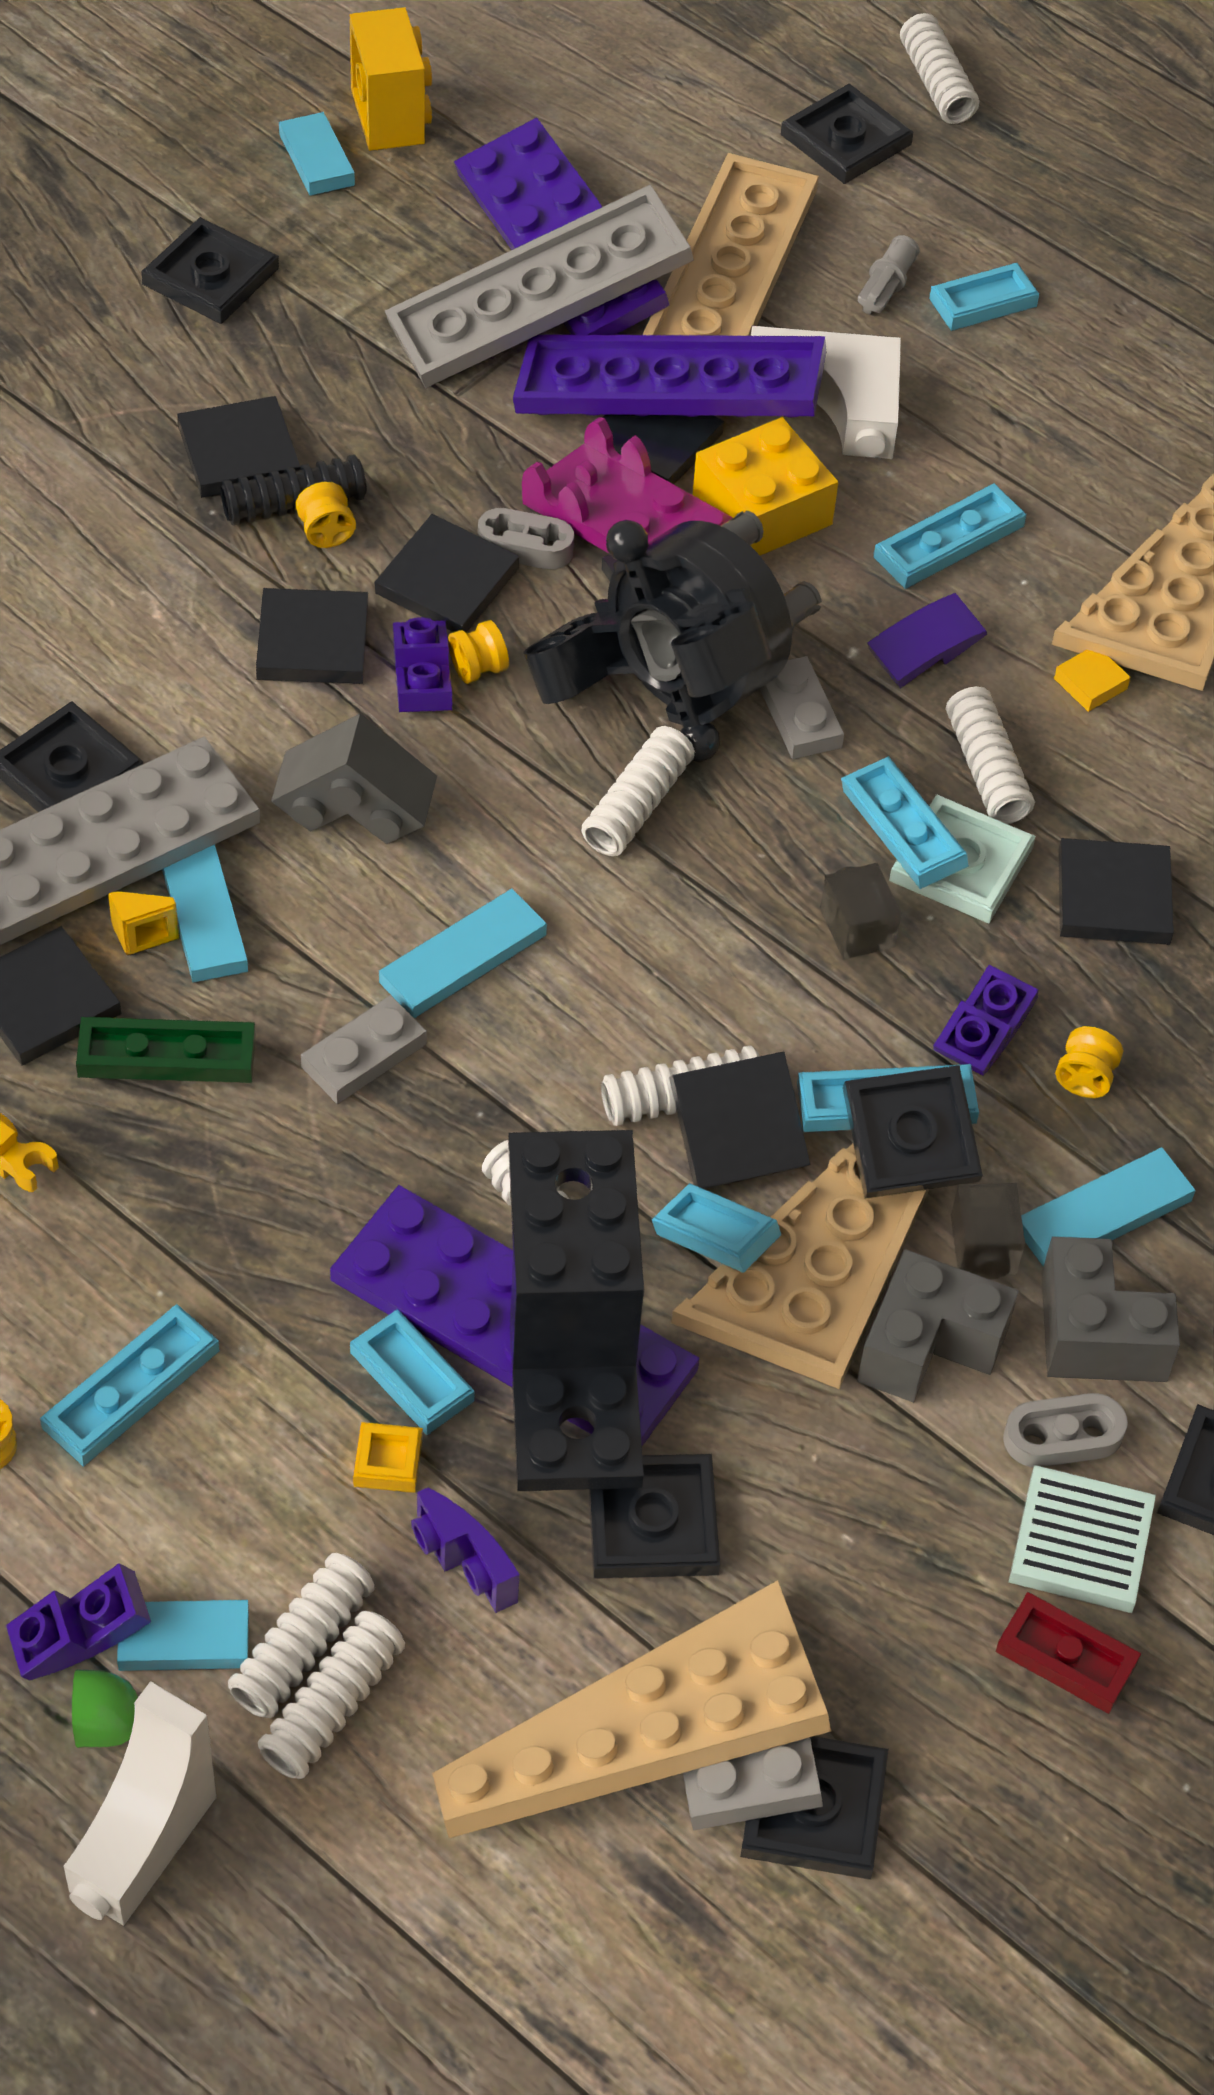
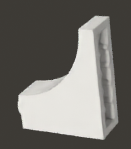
[751,326,901,459]
[64,1681,216,1926]

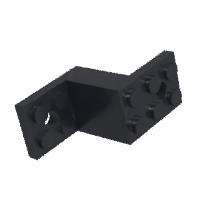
[508,1130,644,1492]

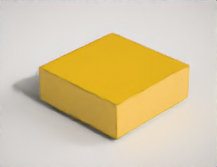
[1054,650,1131,712]
[353,1422,423,1493]

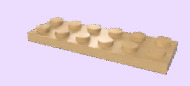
[643,153,819,336]

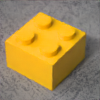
[350,7,432,151]
[692,417,838,556]

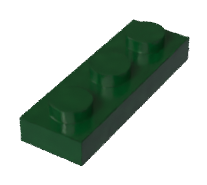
[76,1017,256,1083]

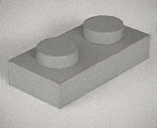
[760,656,844,759]
[301,995,427,1104]
[683,1737,823,1830]

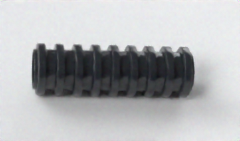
[220,454,367,526]

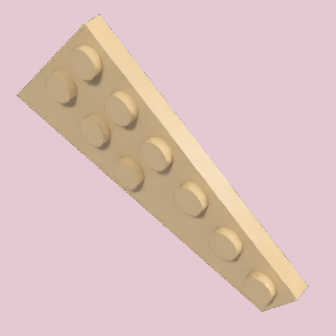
[1052,473,1214,691]
[671,1144,929,1389]
[432,1580,831,1838]

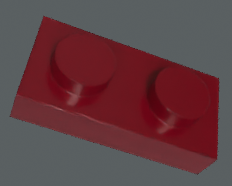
[995,1592,1141,1714]

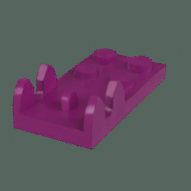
[522,417,733,554]

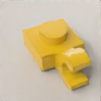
[0,1113,59,1192]

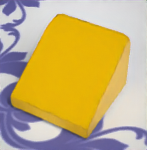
[108,892,179,955]

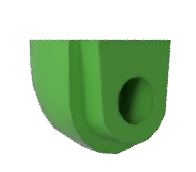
[72,1669,139,1748]

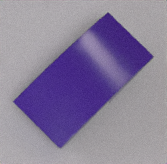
[867,593,987,689]
[393,617,452,712]
[933,965,1039,1076]
[411,1487,520,1613]
[6,1563,151,1681]

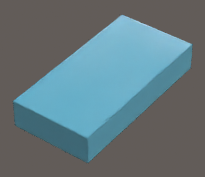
[279,112,355,196]
[929,263,1039,331]
[652,1183,781,1273]
[350,1310,475,1435]
[117,1600,249,1671]

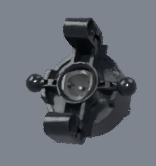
[523,511,822,762]

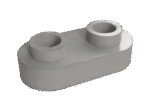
[1003,1393,1127,1467]

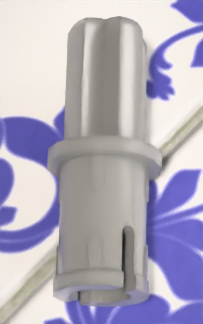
[857,235,920,315]

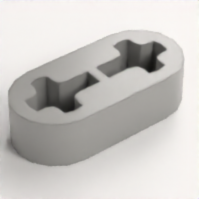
[478,508,574,569]

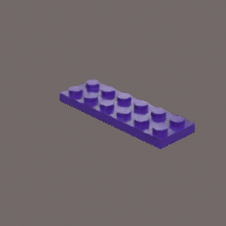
[454,117,670,335]
[513,334,827,418]
[330,1185,700,1446]

